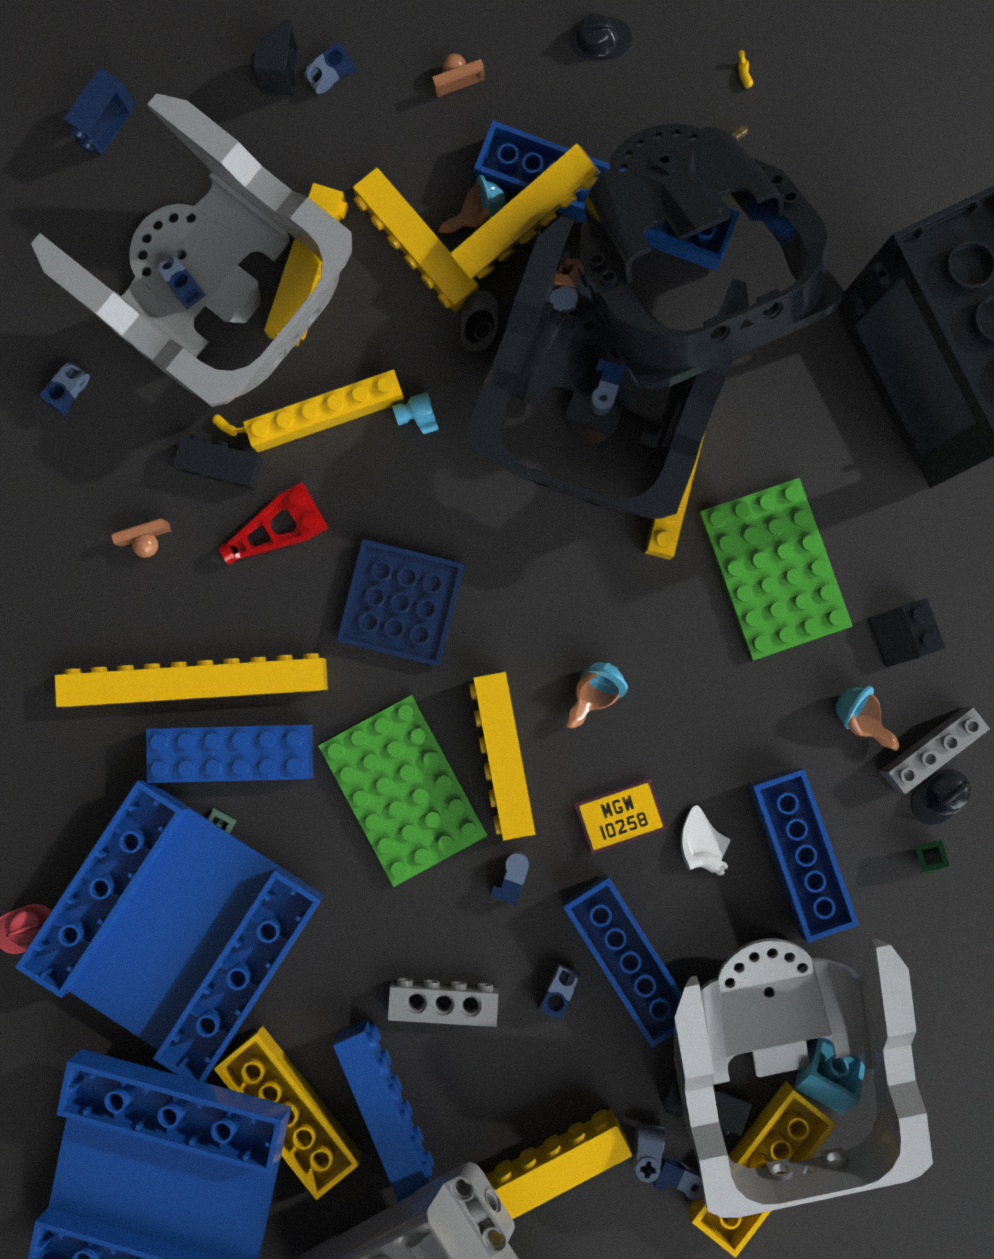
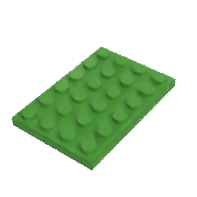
[699,478,853,661]
[318,695,488,887]

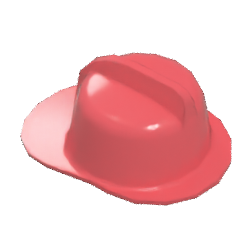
[0,904,52,954]

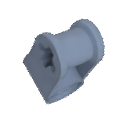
[633,1123,665,1183]

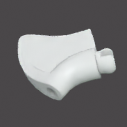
[681,805,731,876]

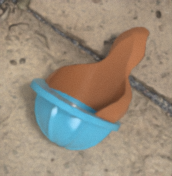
[439,175,507,234]
[566,662,628,728]
[836,685,899,752]

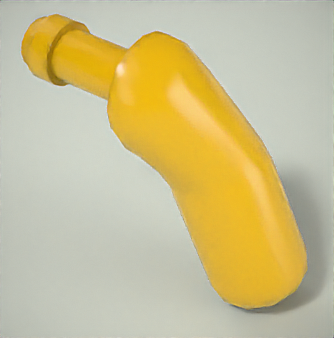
[738,50,753,88]
[212,414,246,436]

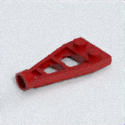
[218,482,329,565]

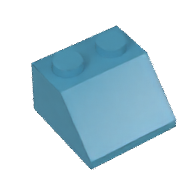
[795,1037,865,1115]

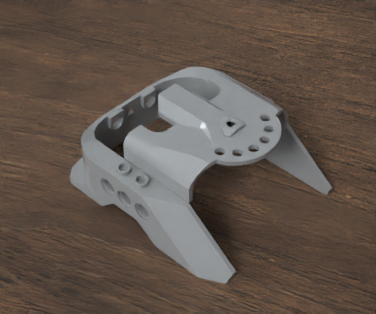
[31,93,352,407]
[674,938,933,1218]

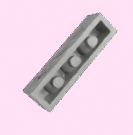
[879,707,990,794]
[388,978,499,1027]

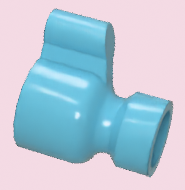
[393,392,439,434]

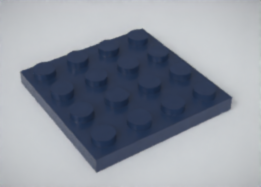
[337,539,465,667]

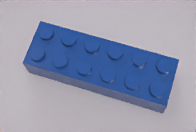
[146,724,314,783]
[747,768,859,943]
[561,874,682,1048]
[333,1019,434,1202]

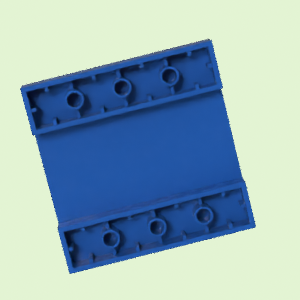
[15,779,325,1082]
[28,1049,291,1259]

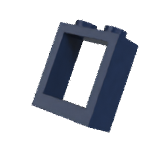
[64,67,136,156]

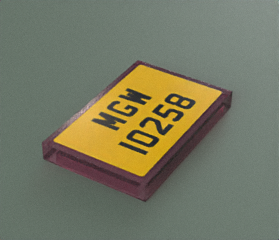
[574,778,667,854]

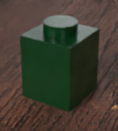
[915,840,950,875]

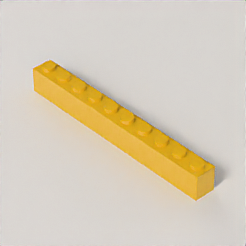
[55,653,328,707]

